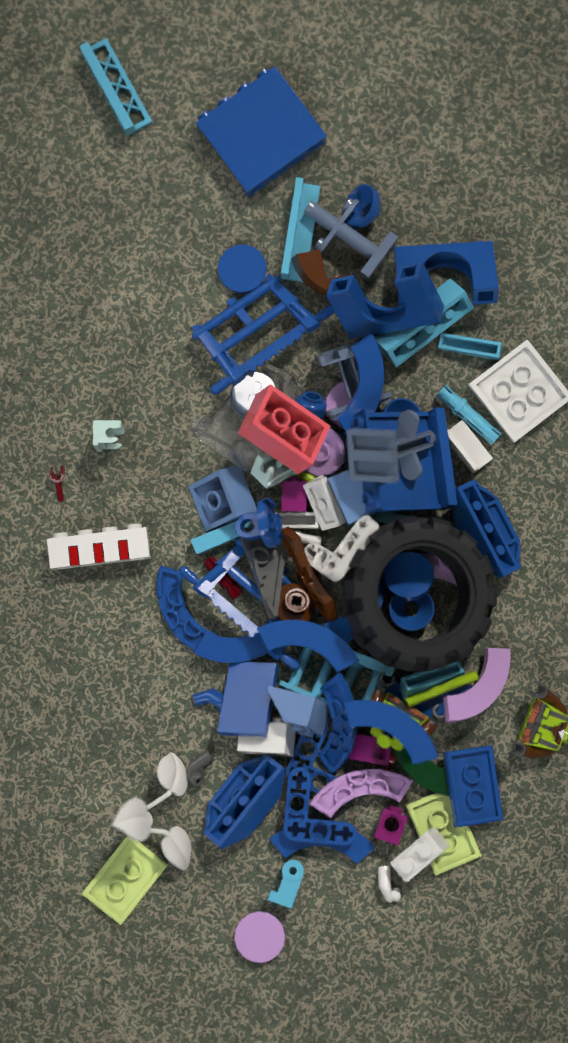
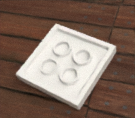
[468,340,568,443]

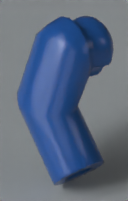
[193,689,224,712]

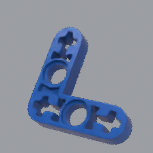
[286,721,352,804]
[284,767,357,845]

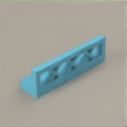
[79,38,152,136]
[281,177,320,282]

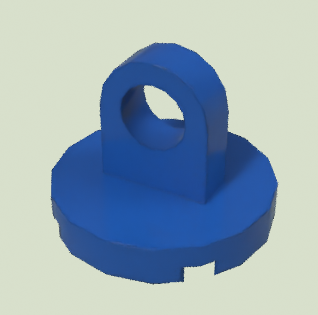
[235,498,283,548]

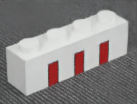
[47,524,151,570]

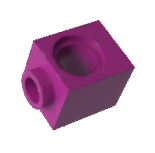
[281,477,307,513]
[349,734,391,765]
[373,805,408,846]

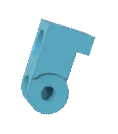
[268,859,304,909]

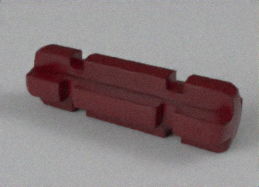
[203,556,242,600]

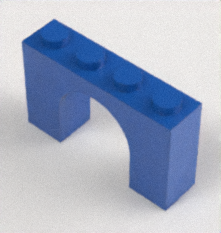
[394,241,499,306]
[326,261,444,339]

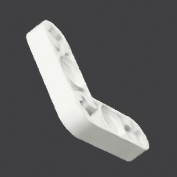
[304,515,379,582]

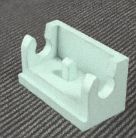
[93,420,125,452]
[250,451,297,489]

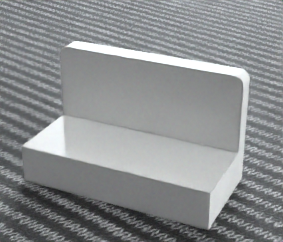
[447,420,493,474]
[303,475,346,531]

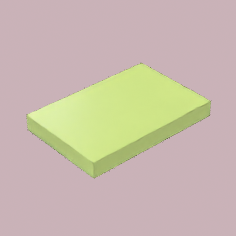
[406,793,482,876]
[82,836,168,925]

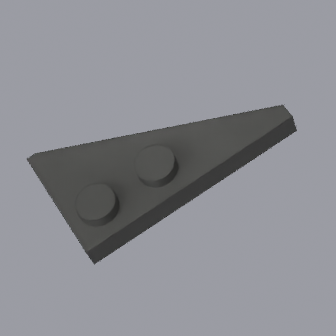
[240,528,286,620]

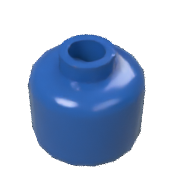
[295,391,327,421]

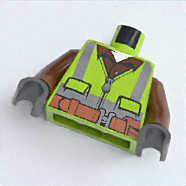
[370,672,445,751]
[508,681,568,759]

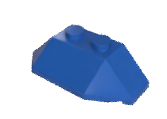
[452,480,521,578]
[204,754,285,849]

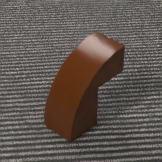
[292,250,350,296]

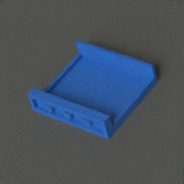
[196,67,327,198]
[353,408,458,513]

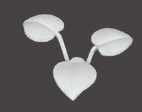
[112,752,191,870]

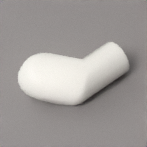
[378,866,401,903]

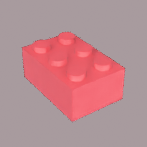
[238,384,330,474]

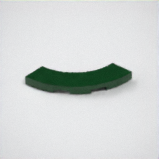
[391,747,449,797]

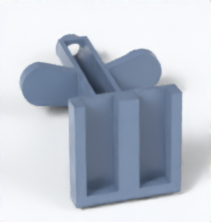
[304,198,398,282]
[315,341,393,421]
[347,410,436,483]

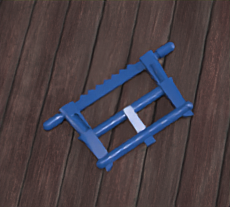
[191,274,335,395]
[179,537,319,671]

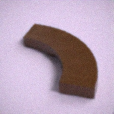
[281,526,337,622]

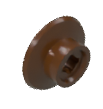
[277,583,316,622]

